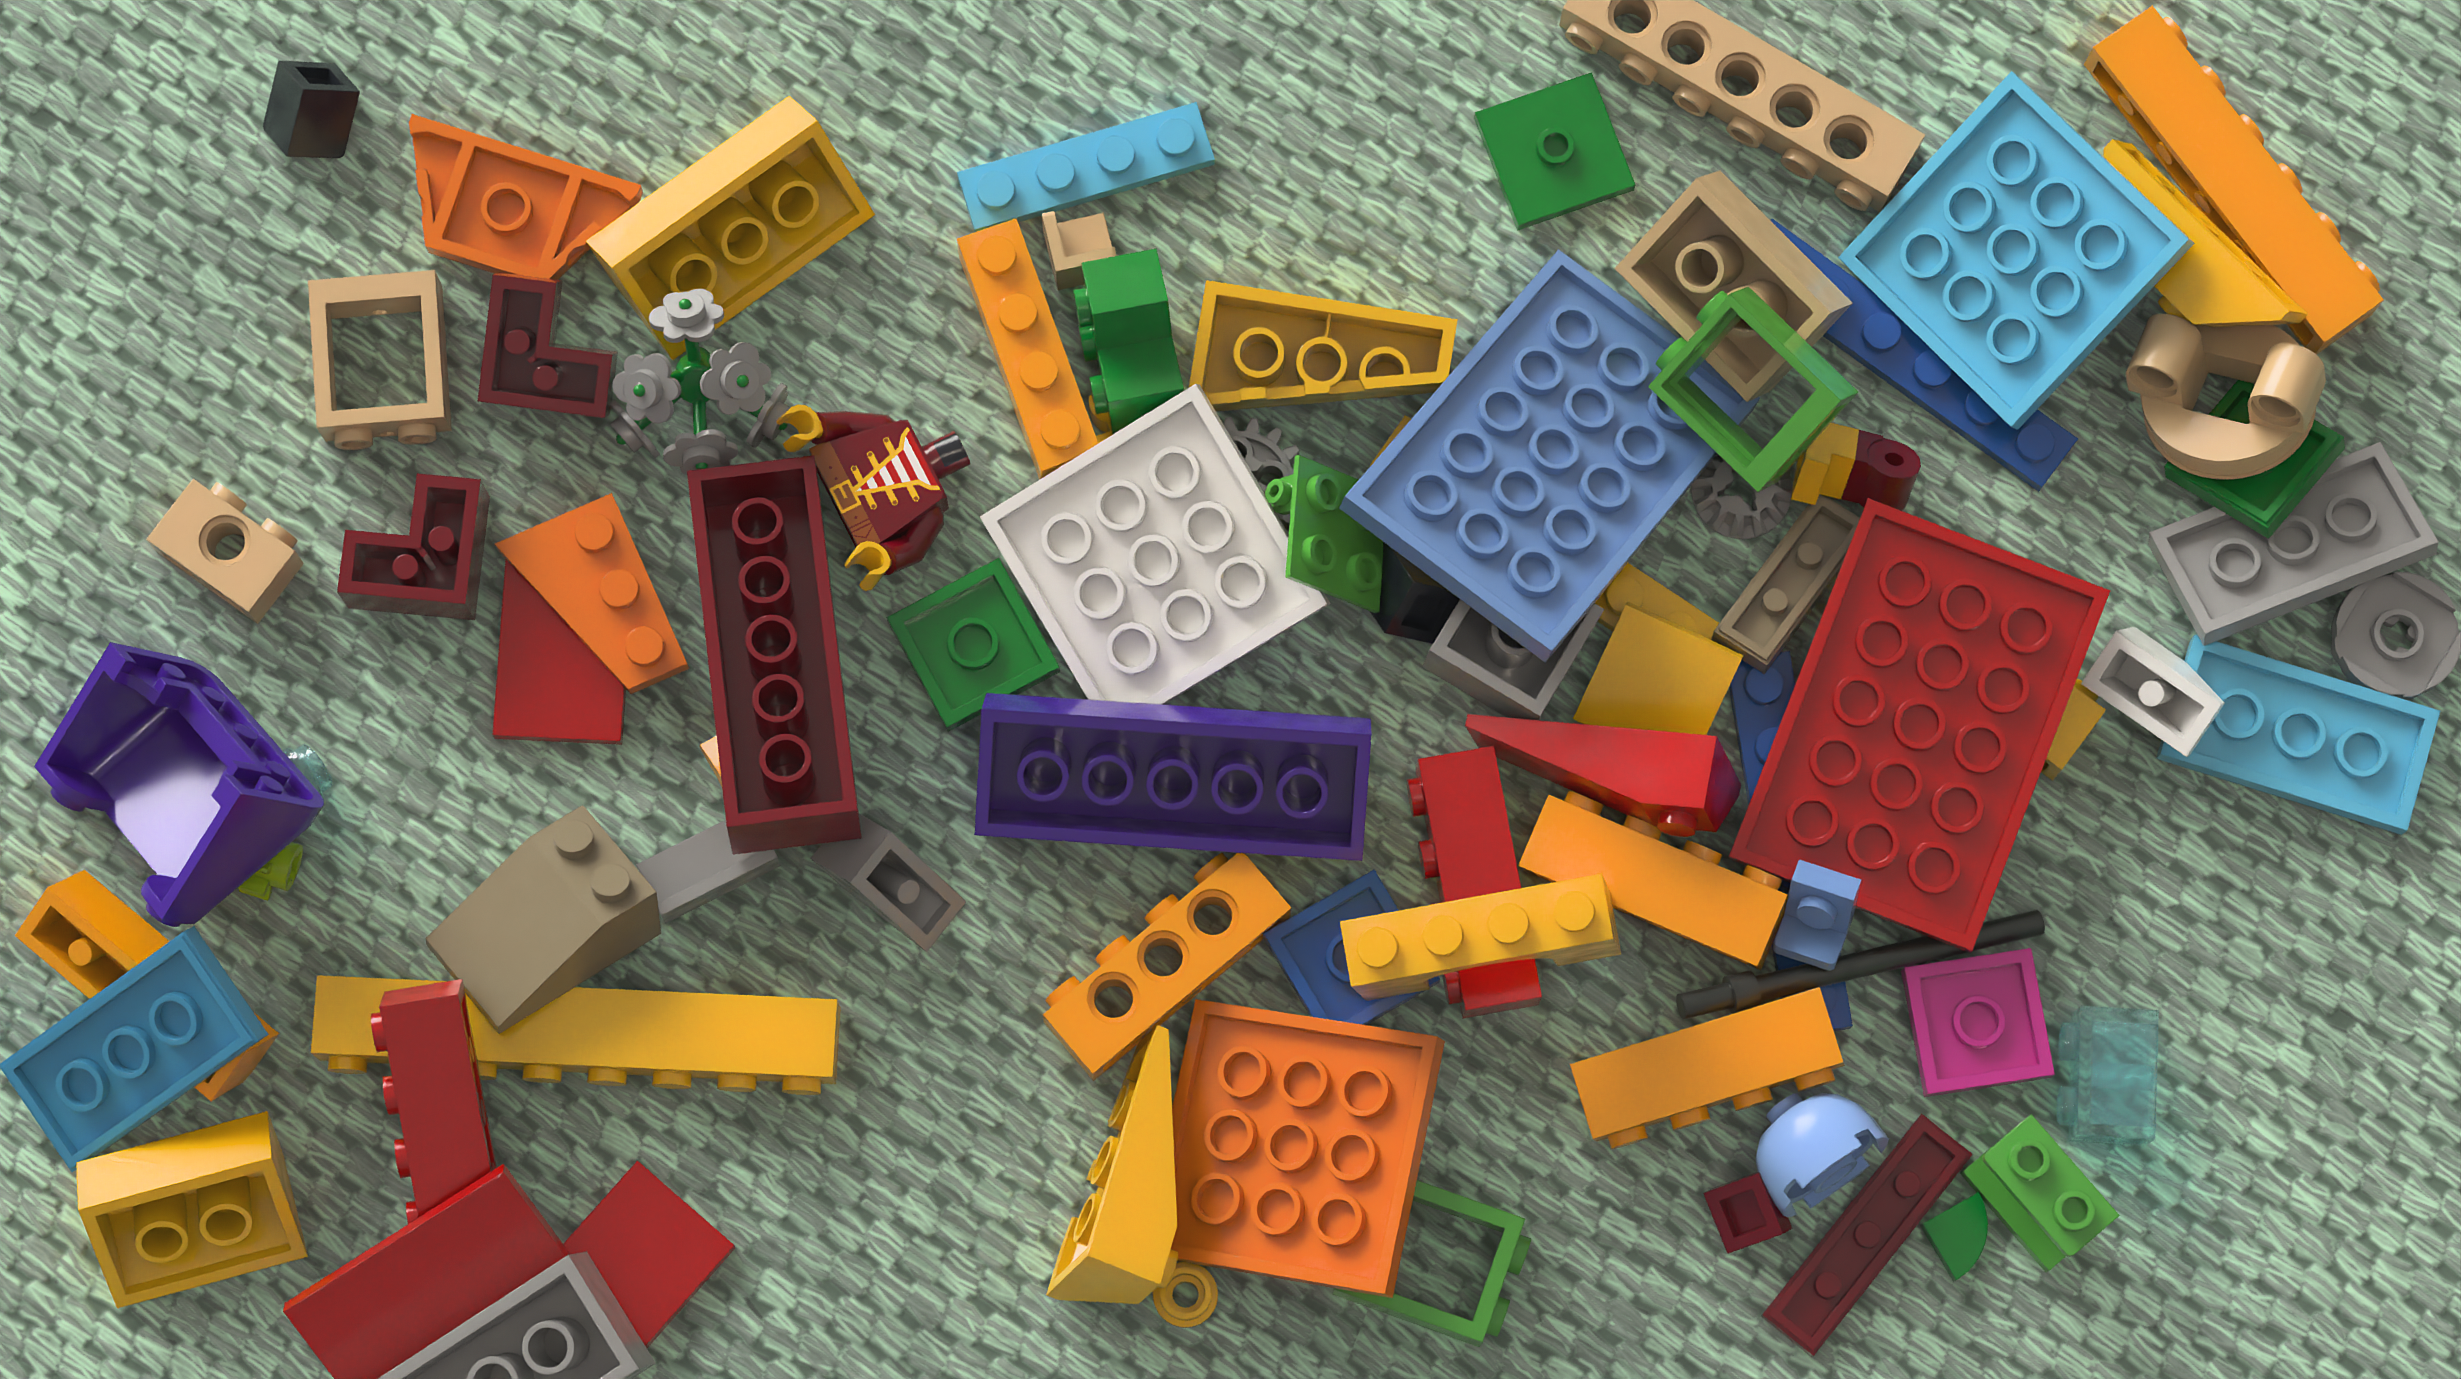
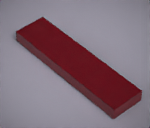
[1761,1114,1973,1357]

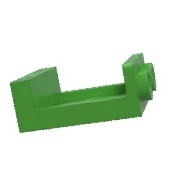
[1960,1114,2120,1272]

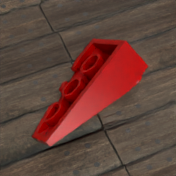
[1465,714,1741,837]

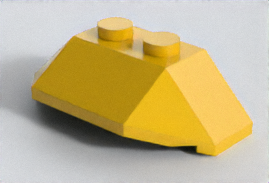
[2104,139,2308,327]

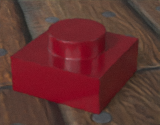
[1703,1172,1793,1254]

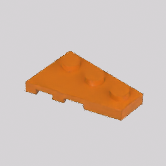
[494,493,689,694]

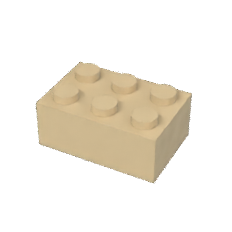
[1614,170,1853,402]

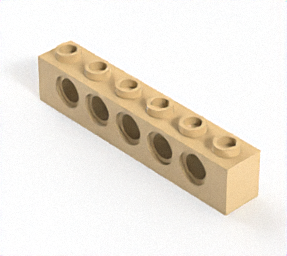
[1559,0,1925,212]

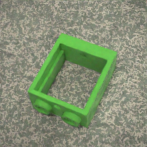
[1648,287,1858,492]
[1332,1180,1531,1347]

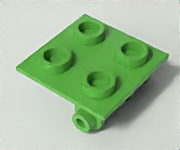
[1265,455,1383,613]

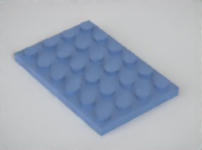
[1339,249,1760,663]

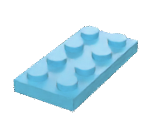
[2156,635,2440,835]

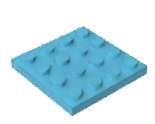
[1838,71,2195,430]

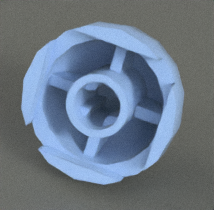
[1755,1093,1889,1217]

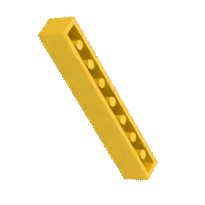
[311,975,841,1095]

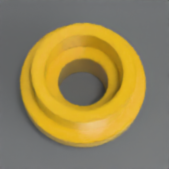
[1153,1262,1218,1328]

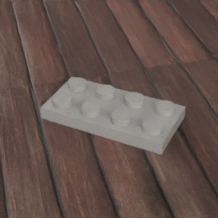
[2148,442,2439,646]

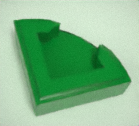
[1920,1192,1988,1282]

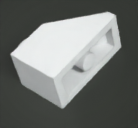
[2081,627,2225,757]

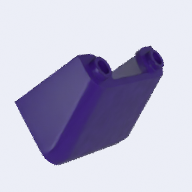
[34,642,324,927]

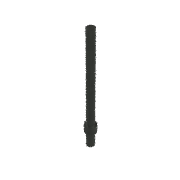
[1676,910,2045,1019]

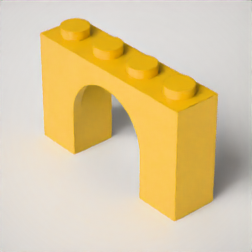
[1340,874,1621,1001]

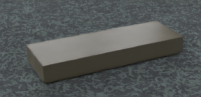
[1711,494,1860,674]

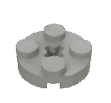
[2331,572,2461,700]

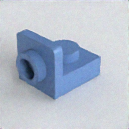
[1773,860,1861,971]

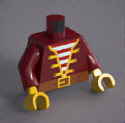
[776,405,971,591]

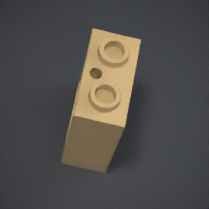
[308,270,452,450]

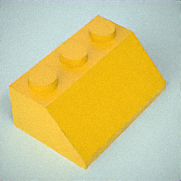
[76,1111,308,1308]

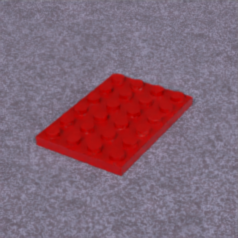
[1728,498,2111,953]

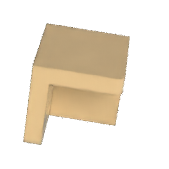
[1042,211,1117,290]

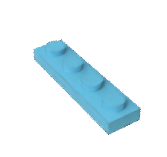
[957,102,1215,232]

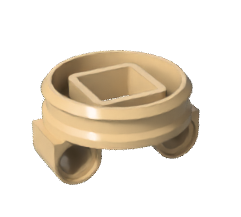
[2126,314,2326,479]

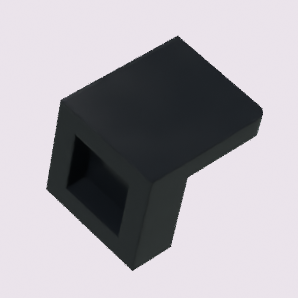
[263,61,360,158]
[1370,542,1460,644]

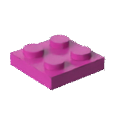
[1901,948,2055,1097]

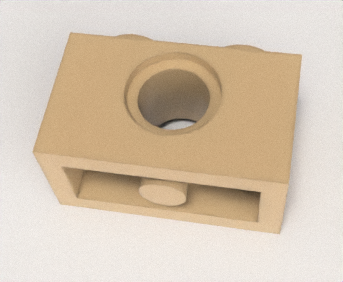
[146,479,304,624]

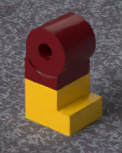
[1791,422,1921,511]

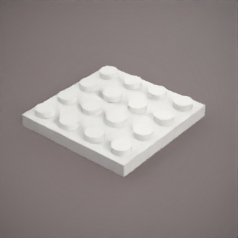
[980,384,1330,705]

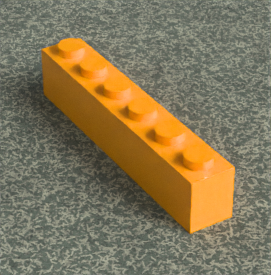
[2084,5,2384,355]

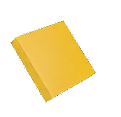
[1573,601,1744,735]

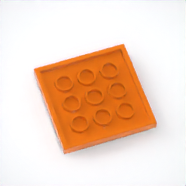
[1171,999,1445,1298]

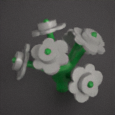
[609,289,791,475]

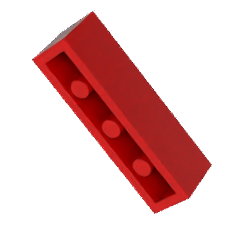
[1406,746,1542,1019]
[371,979,497,1224]

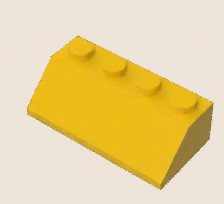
[586,96,875,360]

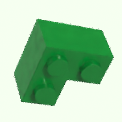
[1073,248,1184,435]

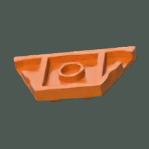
[409,114,643,280]

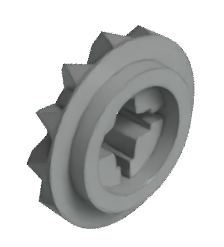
[1691,444,1792,539]

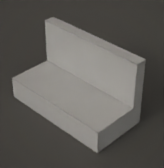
[636,820,781,923]

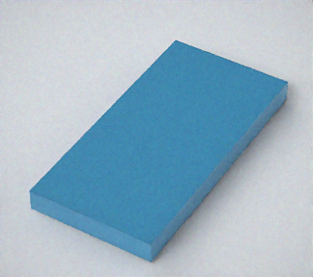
[0,926,269,1172]

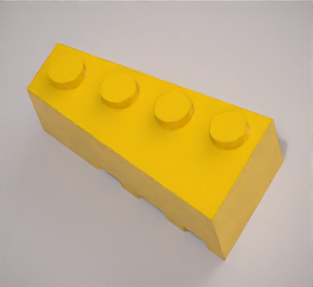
[1189,280,1458,411]

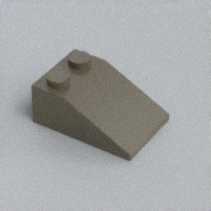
[425,805,661,1034]

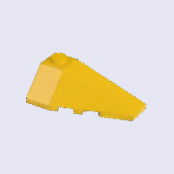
[1046,1025,1178,1304]

